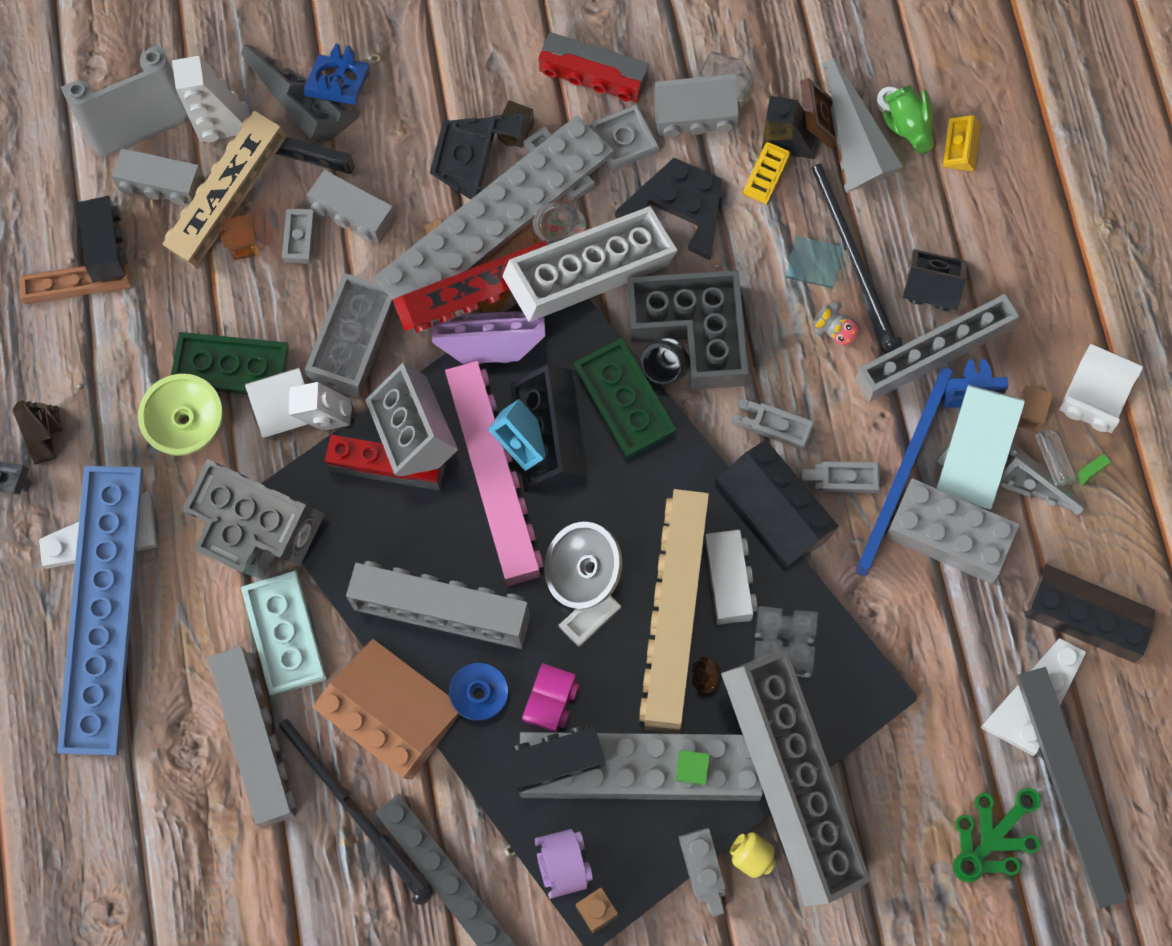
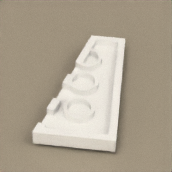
[39,491,158,569]

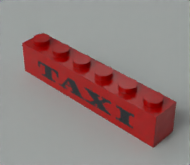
[393,241,547,333]

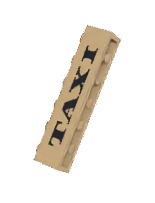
[162,111,287,268]

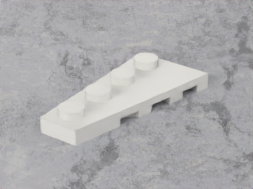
[980,638,1086,756]

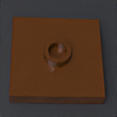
[800,78,839,148]

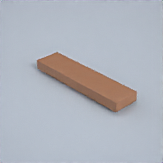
[19,261,132,304]

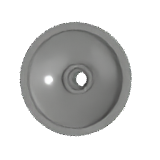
[544,522,622,609]

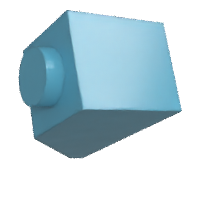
[487,399,546,471]

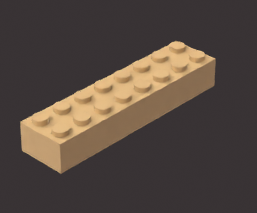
[639,489,709,734]

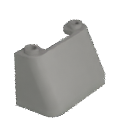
[61,44,189,156]

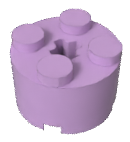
[535,829,593,899]

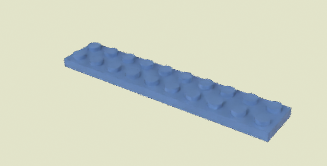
[57,466,144,756]

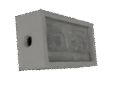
[305,273,395,399]

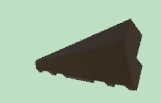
[13,400,63,464]

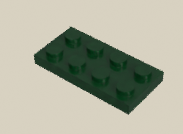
[171,332,289,395]
[573,338,677,459]

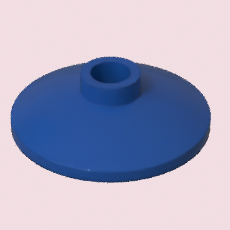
[449,663,508,721]

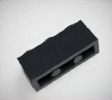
[77,195,128,283]
[507,725,606,793]

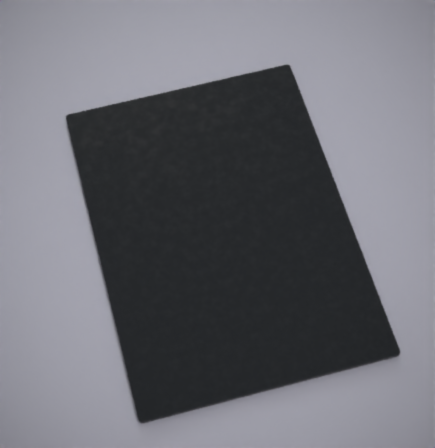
[261,299,917,946]

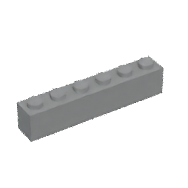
[855,294,1020,403]
[207,646,297,828]

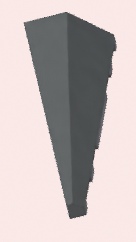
[241,45,360,141]

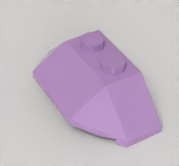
[432,311,545,365]

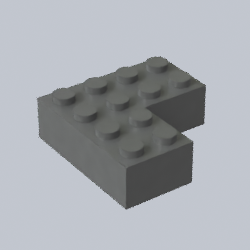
[628,270,748,389]

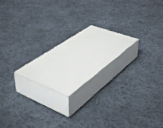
[559,595,621,647]

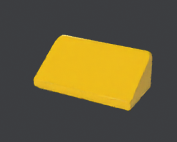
[943,115,981,171]

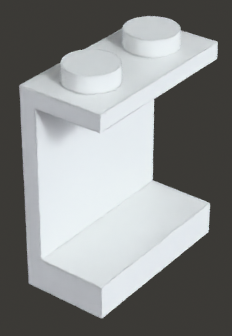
[1059,344,1143,433]

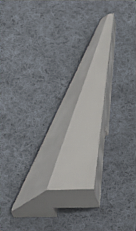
[823,57,903,193]
[936,437,1085,515]

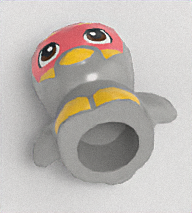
[813,301,859,346]

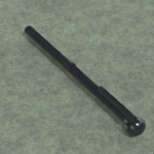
[812,164,903,353]
[278,719,433,905]

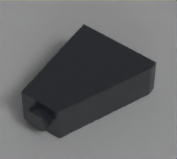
[762,96,818,159]

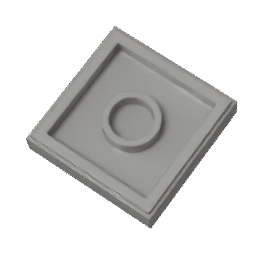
[589,104,659,172]

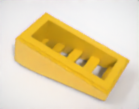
[742,142,791,205]

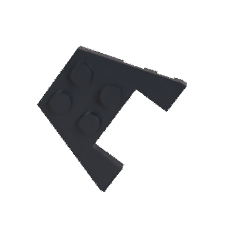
[430,113,527,200]
[615,158,722,260]

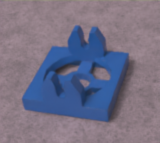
[304,43,370,105]
[941,359,1008,408]

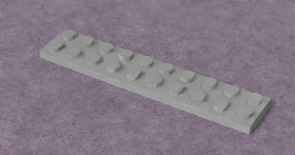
[374,115,614,299]

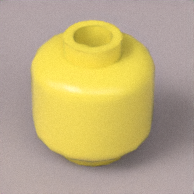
[730,832,776,878]

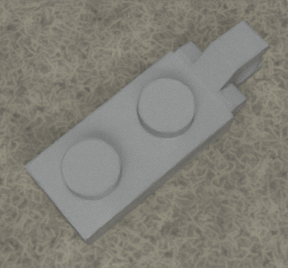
[800,462,880,493]
[678,828,726,917]

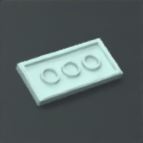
[936,385,1025,510]
[241,570,327,697]

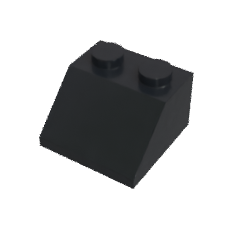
[903,249,967,311]

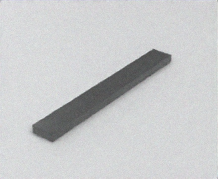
[1016,666,1128,909]

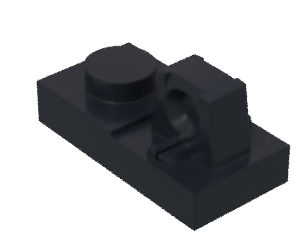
[0,462,32,495]

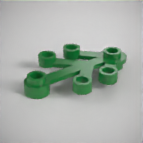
[953,788,1041,883]

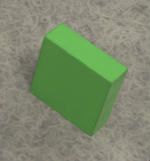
[1076,454,1111,486]
[675,750,710,786]

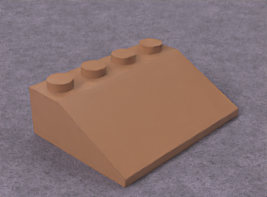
[312,639,460,780]

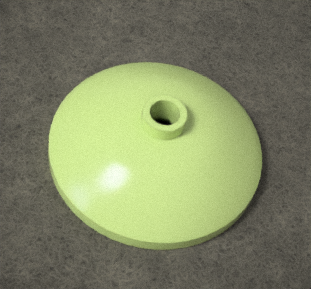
[138,374,223,456]

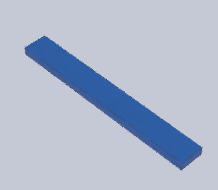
[856,367,953,577]

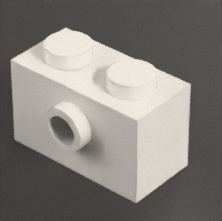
[289,382,352,431]

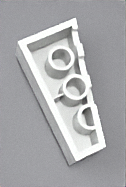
[172,56,250,142]

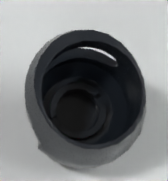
[641,338,690,384]

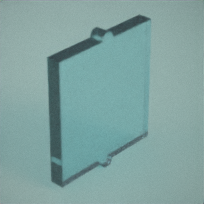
[786,236,843,289]

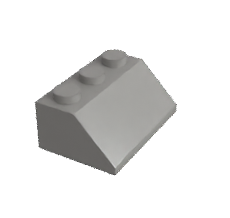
[654,74,738,137]

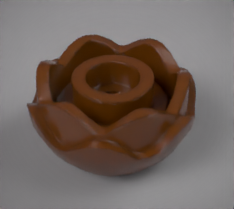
[692,657,722,694]

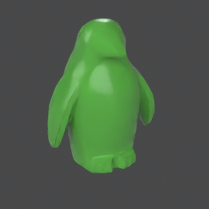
[883,85,934,154]

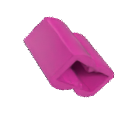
[522,663,580,733]

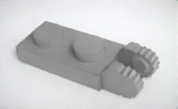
[731,399,815,450]

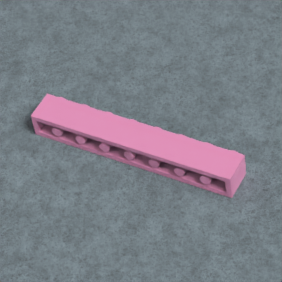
[445,361,544,587]

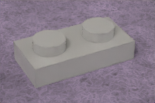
[282,209,315,264]

